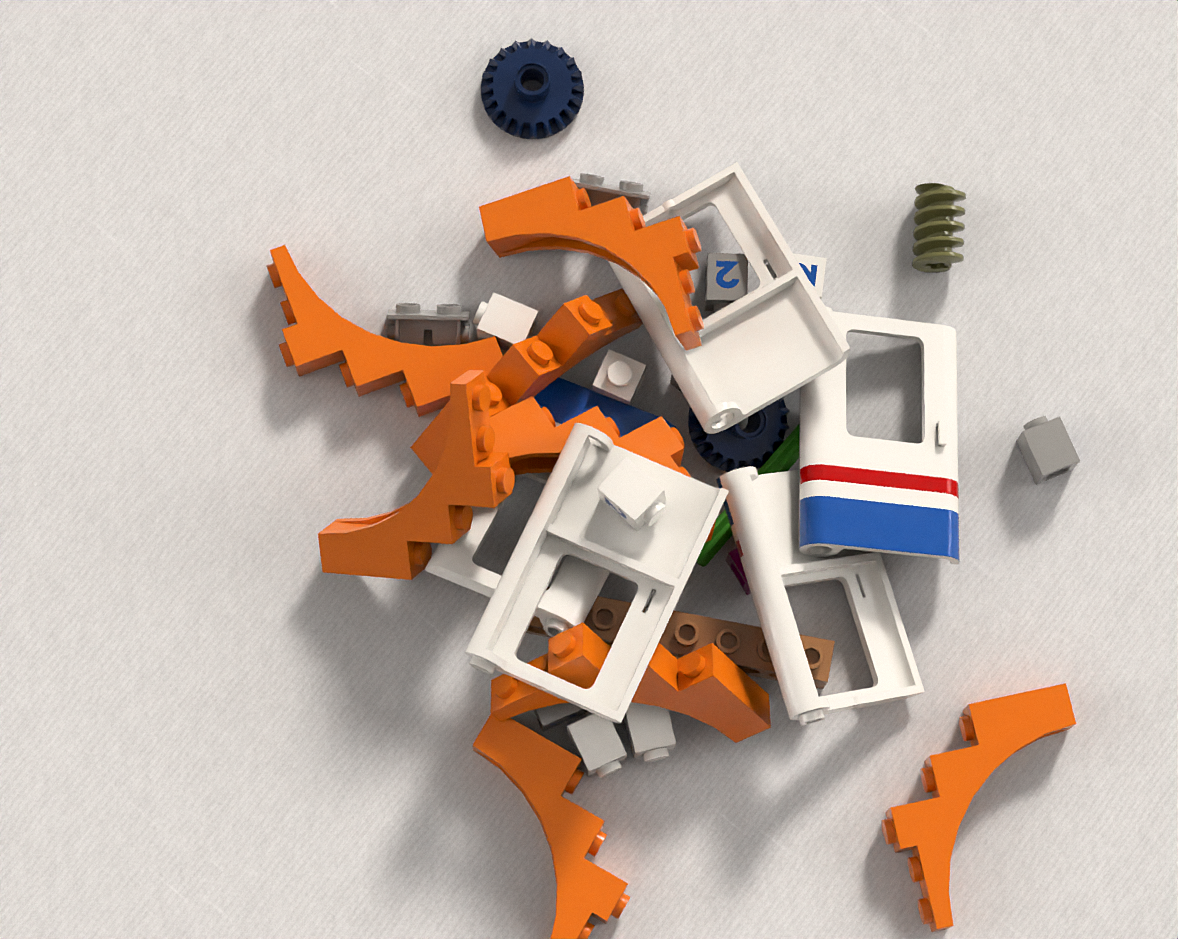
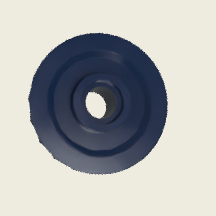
[481,38,584,139]
[688,396,790,472]

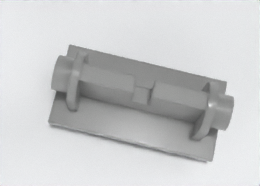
[572,173,651,216]
[387,303,470,345]

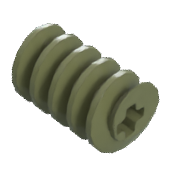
[912,183,966,273]

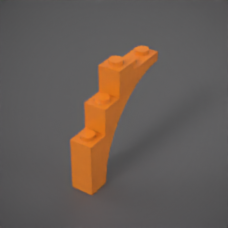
[479,176,704,351]
[267,245,503,417]
[410,288,643,474]
[318,370,515,580]
[489,396,716,543]
[490,622,771,743]
[881,683,1076,932]
[473,714,630,939]

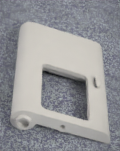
[607,162,850,434]

